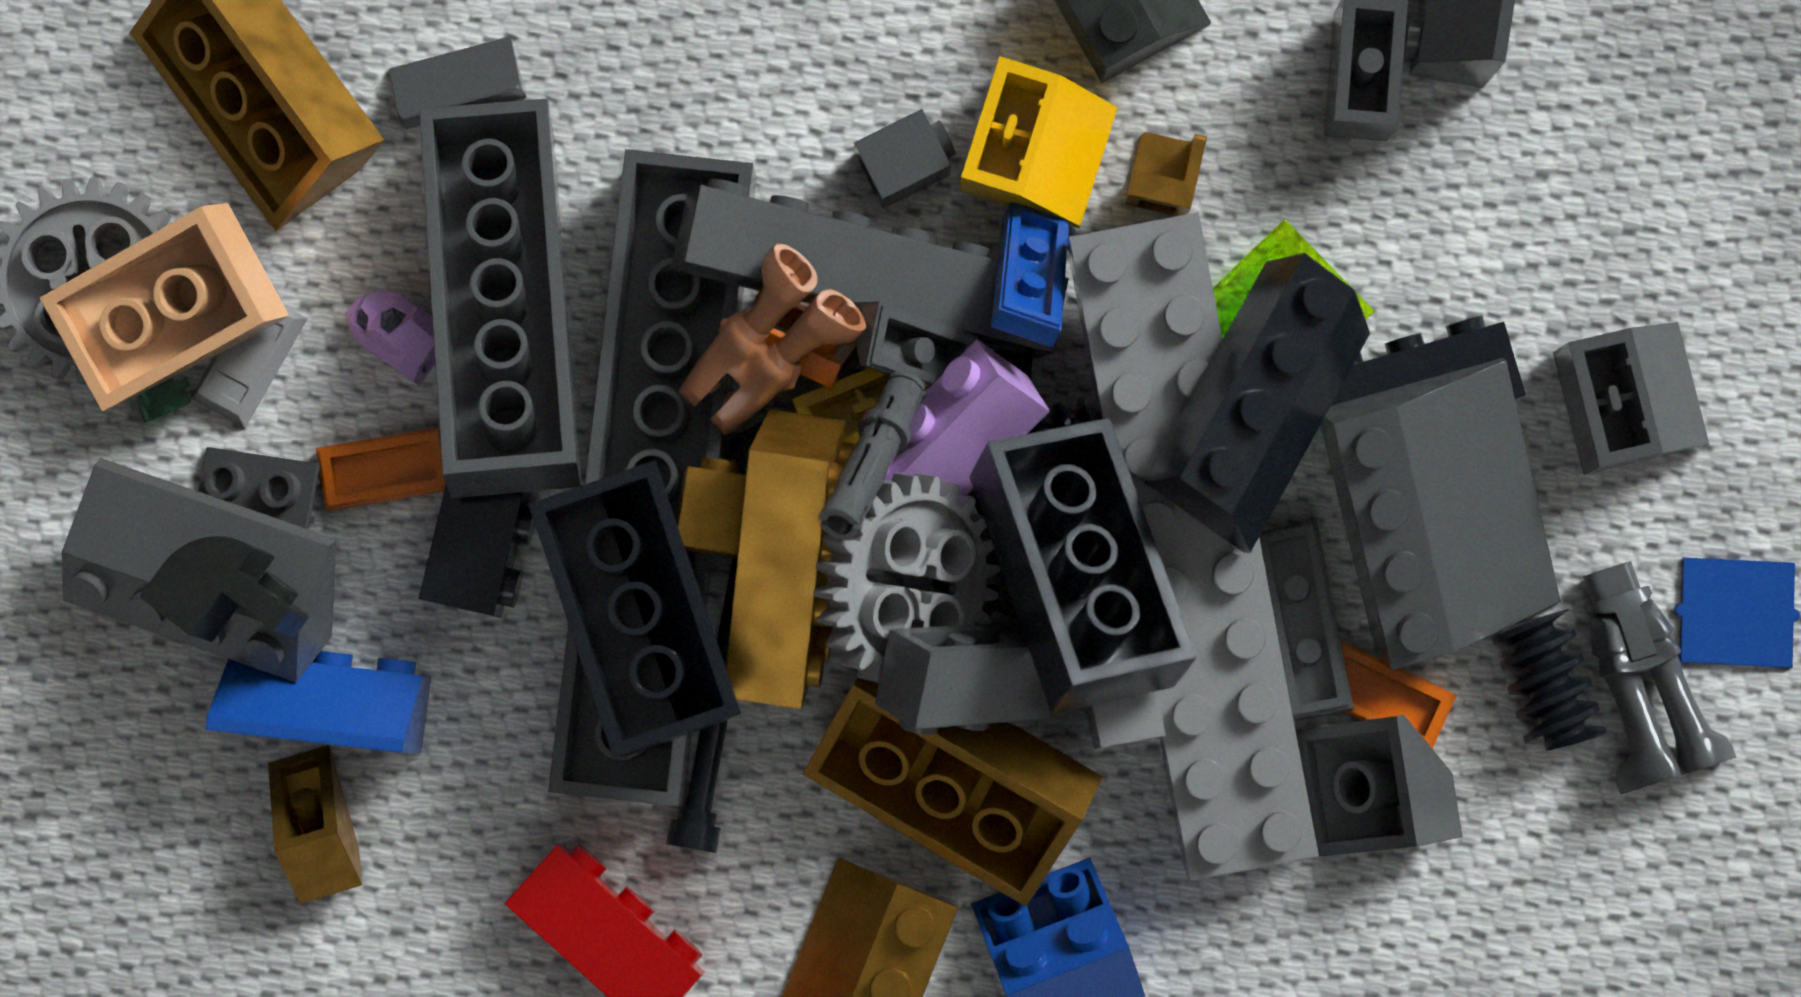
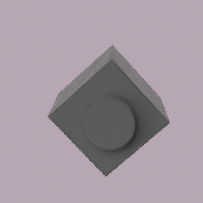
[854,109,956,209]

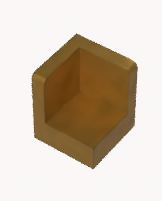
[1125,132,1207,216]

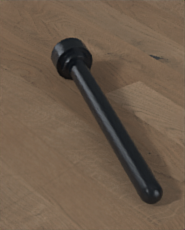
[666,558,738,853]

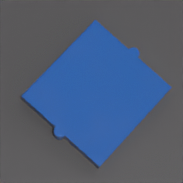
[1675,558,1800,668]

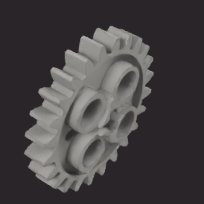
[0,177,171,384]
[814,473,1000,684]

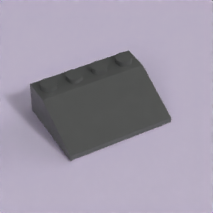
[1321,358,1561,670]

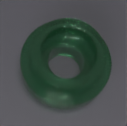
[127,377,191,423]

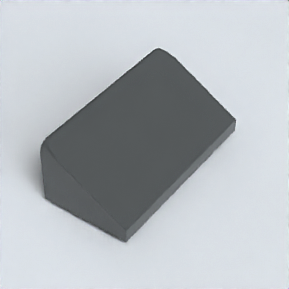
[389,36,527,129]
[853,301,977,388]

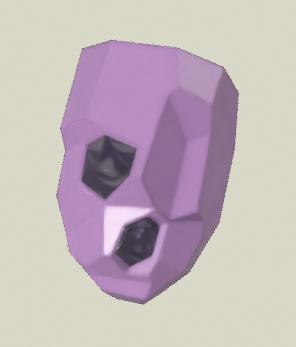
[346,290,436,385]

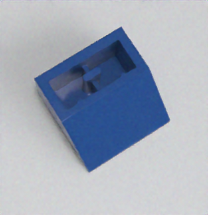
[971,857,1145,997]

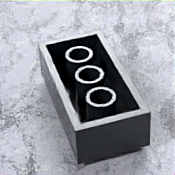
[969,418,1197,715]

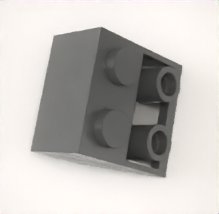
[1553,322,1710,475]

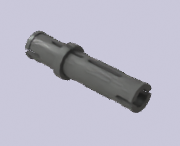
[818,371,927,540]

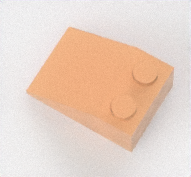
[40,203,289,412]

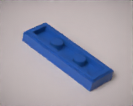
[991,202,1069,348]

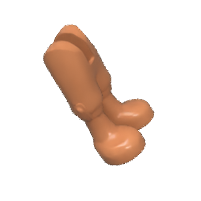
[679,244,866,435]

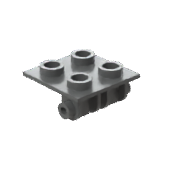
[198,447,321,529]

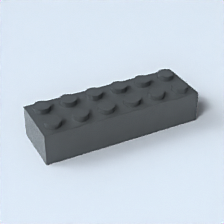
[419,98,581,498]

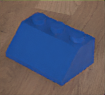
[205,651,431,753]

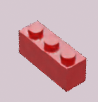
[504,843,705,997]

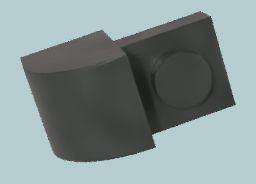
[139,536,310,642]

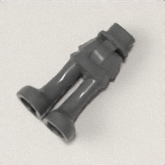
[1583,561,1737,795]

